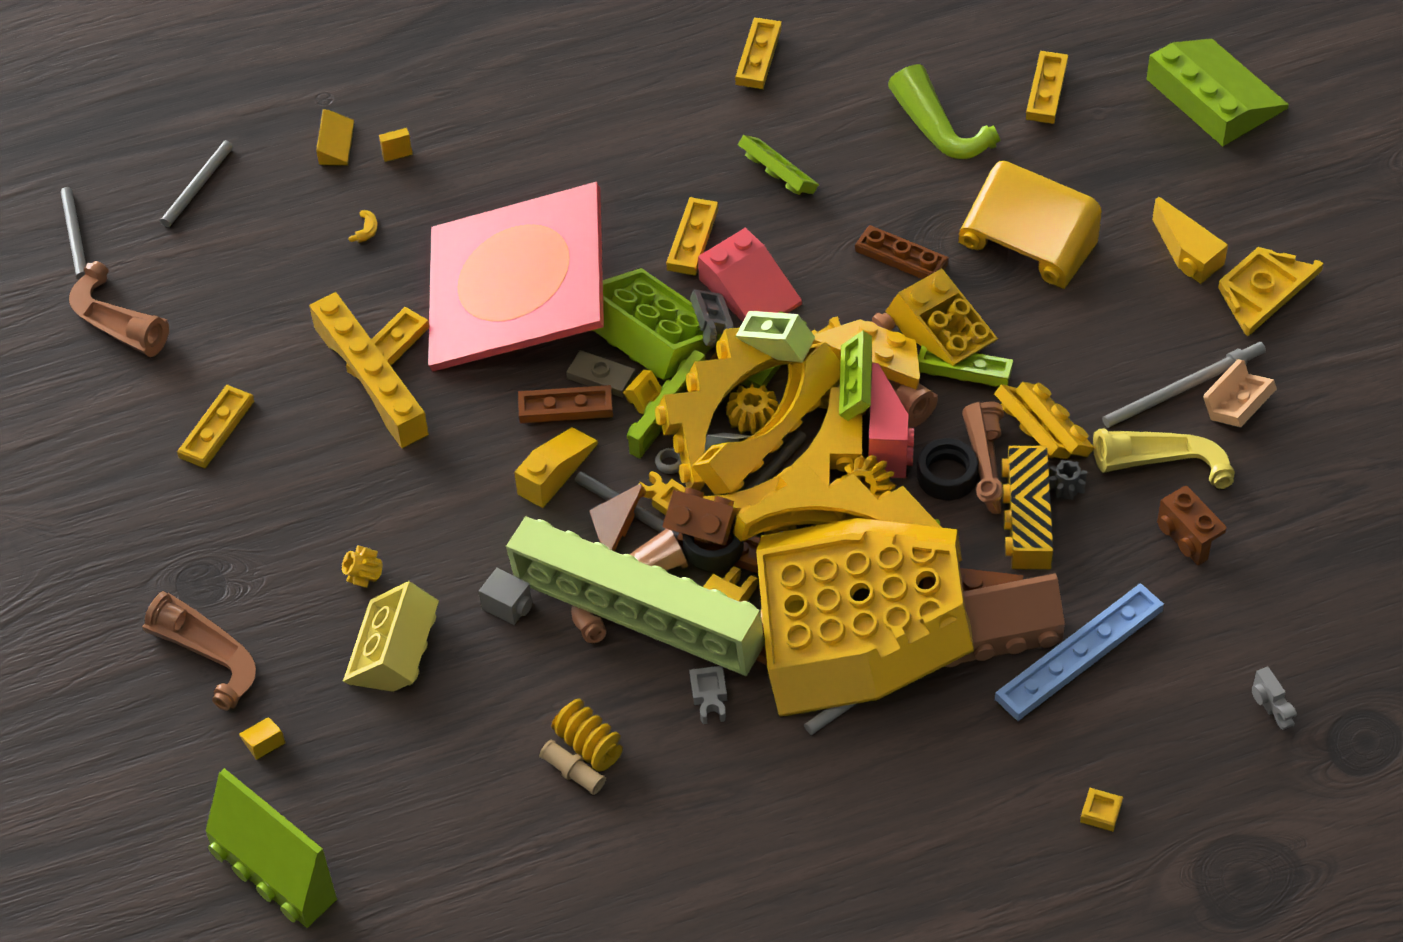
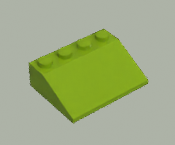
[1147,39,1289,147]
[591,268,722,380]
[206,768,337,928]

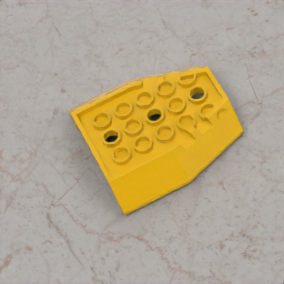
[756,518,974,717]

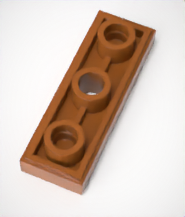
[855,225,949,279]

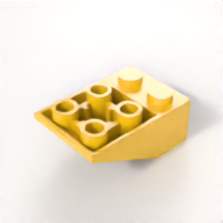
[885,269,998,366]

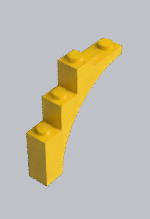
[655,327,792,491]
[703,388,862,535]
[733,461,942,542]

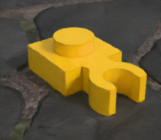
[639,471,686,515]

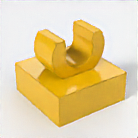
[622,370,662,414]

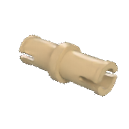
[539,739,606,795]

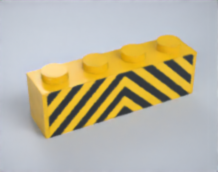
[1001,446,1053,569]

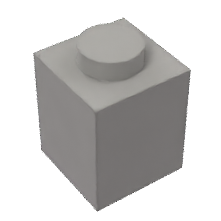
[479,567,533,625]

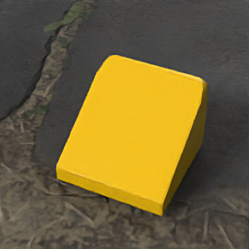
[239,717,285,760]

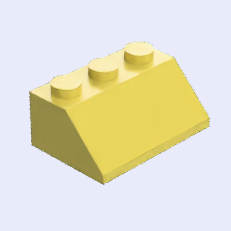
[343,581,439,692]

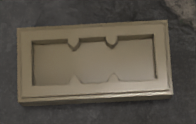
[566,350,636,398]

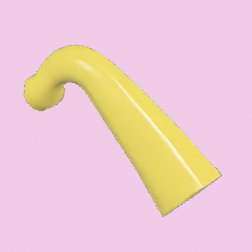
[1093,428,1235,489]

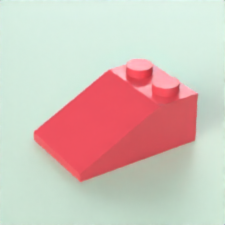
[698,227,802,322]
[868,363,914,478]

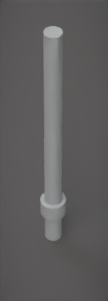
[1102,342,1266,428]

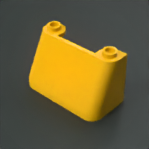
[958,161,1102,289]

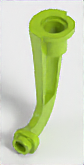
[888,64,1001,159]

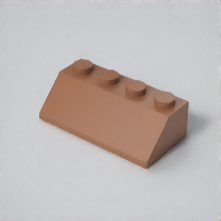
[945,573,1065,667]

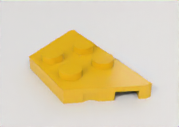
[1218,247,1324,336]
[812,319,920,389]

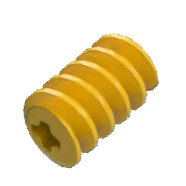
[551,698,623,772]

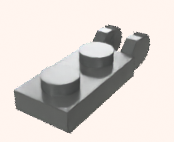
[690,289,734,347]

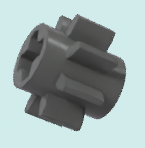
[1049,460,1087,500]

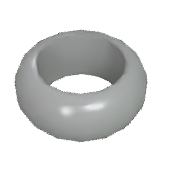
[655,448,682,474]

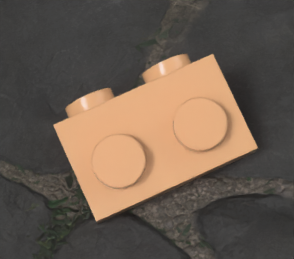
[1203,359,1277,427]

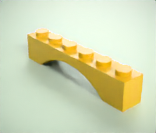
[309,292,429,448]
[692,341,841,495]

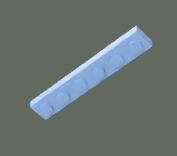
[995,583,1164,721]

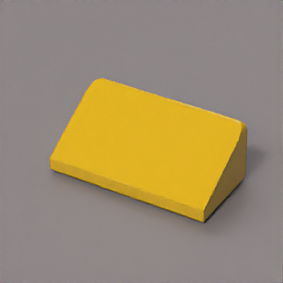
[316,109,354,165]

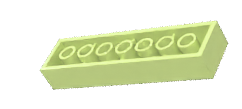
[506,516,765,676]

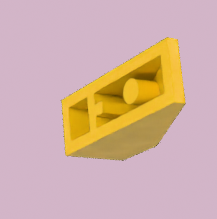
[1152,197,1228,284]
[514,427,598,508]

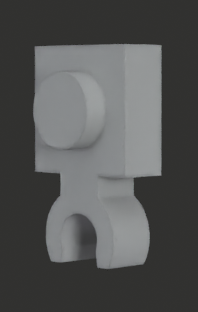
[689,666,727,724]
[1252,666,1297,730]

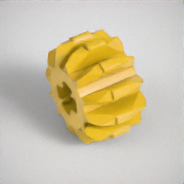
[726,383,779,435]
[841,455,897,499]

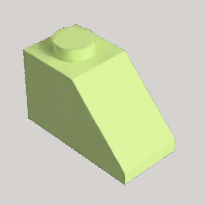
[736,311,815,362]

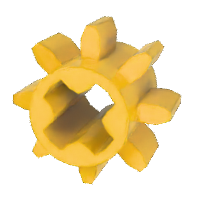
[342,545,383,588]

